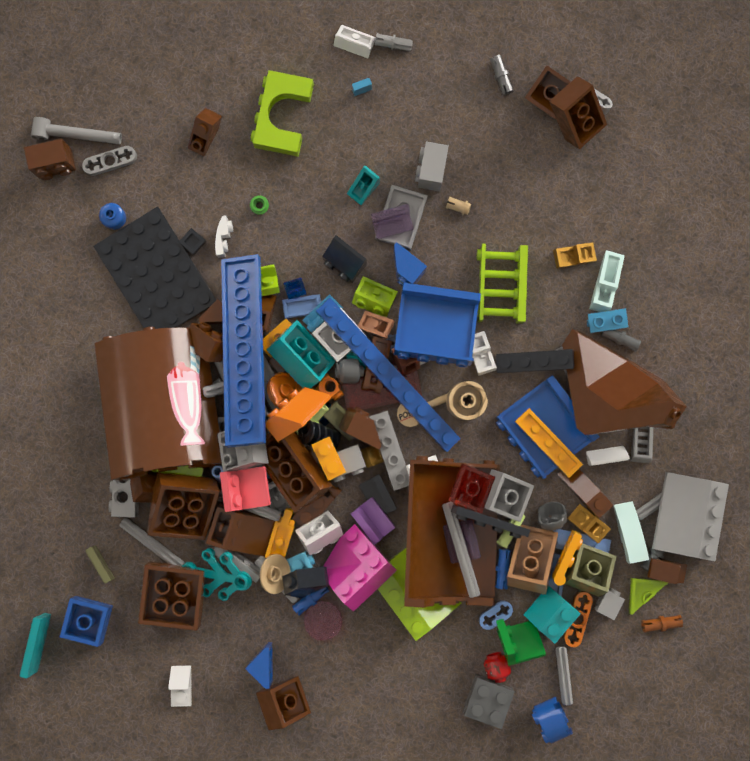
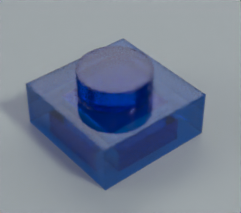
[283,278,307,300]

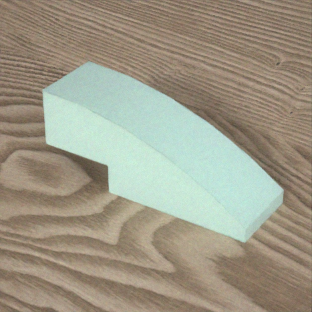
[589,250,624,312]
[614,501,649,564]

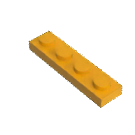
[515,408,583,478]

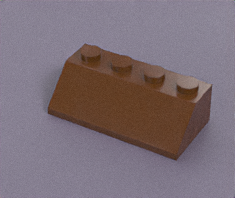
[262,432,332,513]

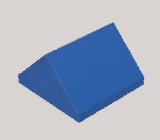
[245,642,273,689]

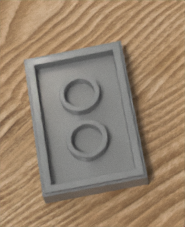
[375,185,428,250]

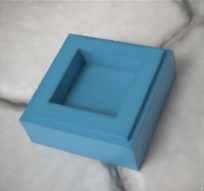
[352,78,372,96]

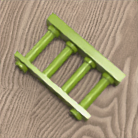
[477,244,528,324]

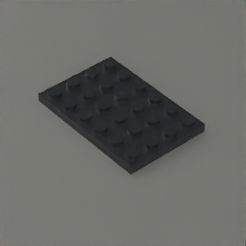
[93,206,216,329]

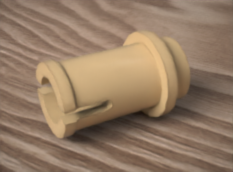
[446,197,471,215]

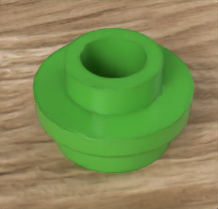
[250,196,269,215]

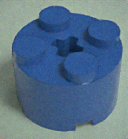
[532,696,573,744]

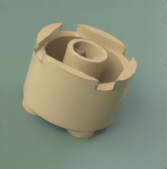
[446,381,488,420]

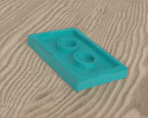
[19,613,51,678]

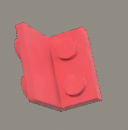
[220,466,271,512]

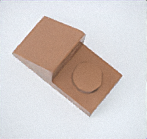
[358,311,395,339]

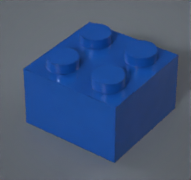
[60,596,113,647]

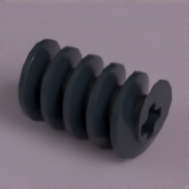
[298,420,341,449]

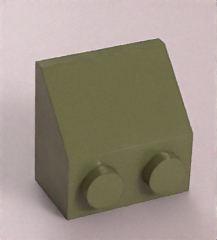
[565,543,617,597]

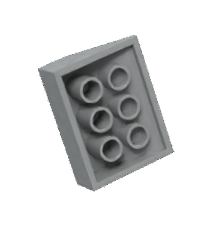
[652,472,729,561]

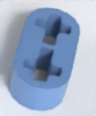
[479,601,513,630]

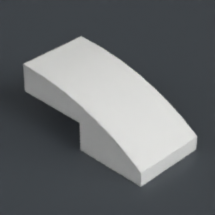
[472,331,497,376]

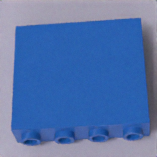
[393,283,481,368]
[496,375,599,479]

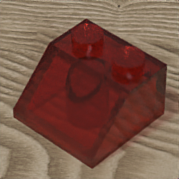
[448,463,495,514]

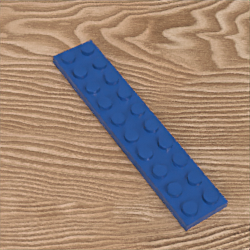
[221,254,266,448]

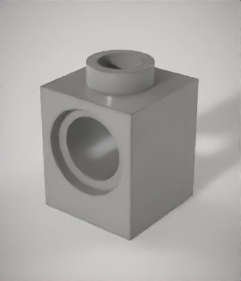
[594,587,625,620]

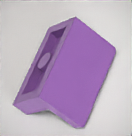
[351,497,395,545]

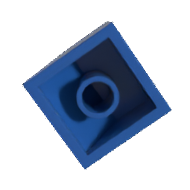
[394,242,427,287]

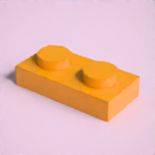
[312,437,346,481]

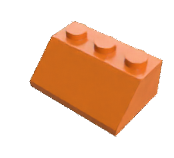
[265,387,331,442]

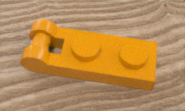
[552,530,583,586]

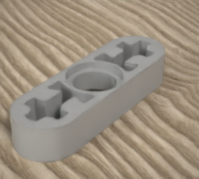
[82,146,137,176]

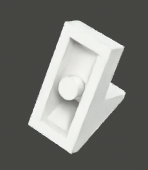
[168,666,192,707]

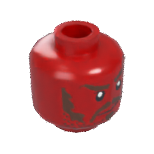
[483,652,511,683]

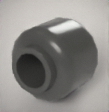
[335,359,364,384]

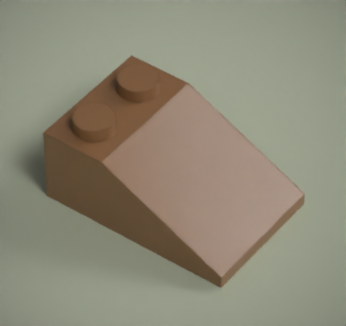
[507,525,558,595]

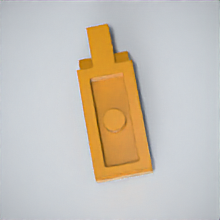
[265,507,295,558]

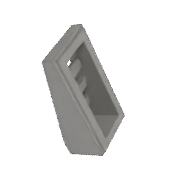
[631,427,653,463]

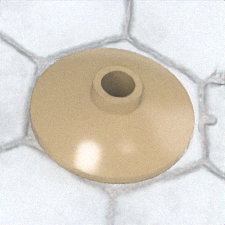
[260,554,290,594]

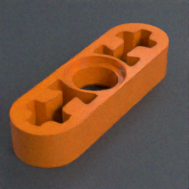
[563,591,593,647]

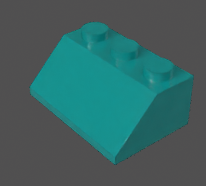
[266,320,336,388]

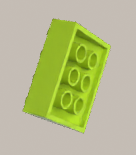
[378,547,461,641]

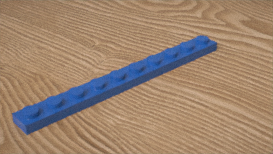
[315,298,461,452]

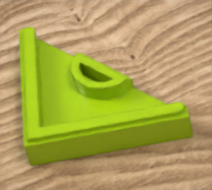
[629,578,668,615]

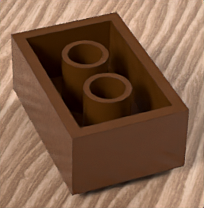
[549,76,607,149]

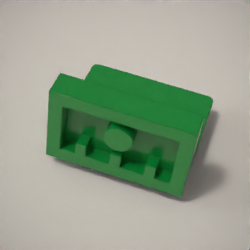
[496,619,546,666]

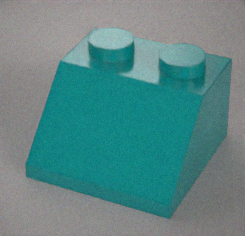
[523,585,581,644]

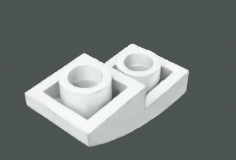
[215,215,233,258]

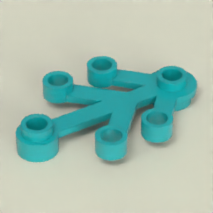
[182,548,252,601]

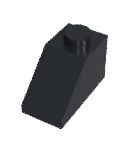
[282,567,329,598]

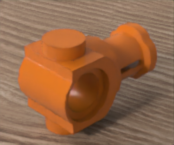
[316,373,344,402]

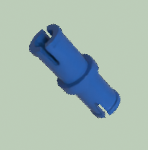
[495,549,511,589]
[292,587,330,616]

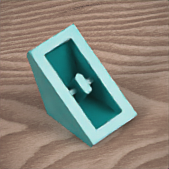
[347,166,380,205]

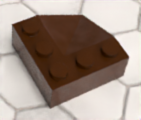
[147,472,220,540]
[138,561,204,631]

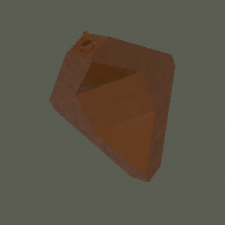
[562,329,687,435]

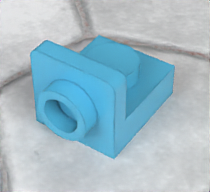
[286,551,316,573]

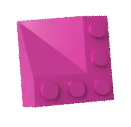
[323,524,397,611]

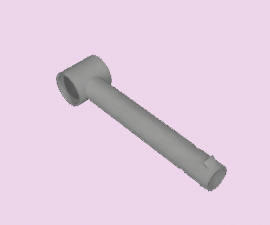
[31,117,122,144]

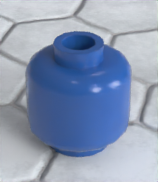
[99,203,126,230]

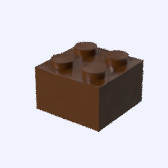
[24,138,76,180]

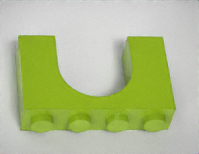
[251,70,314,157]

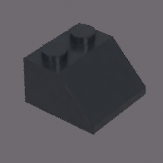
[322,235,367,283]

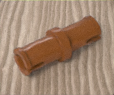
[641,615,683,633]

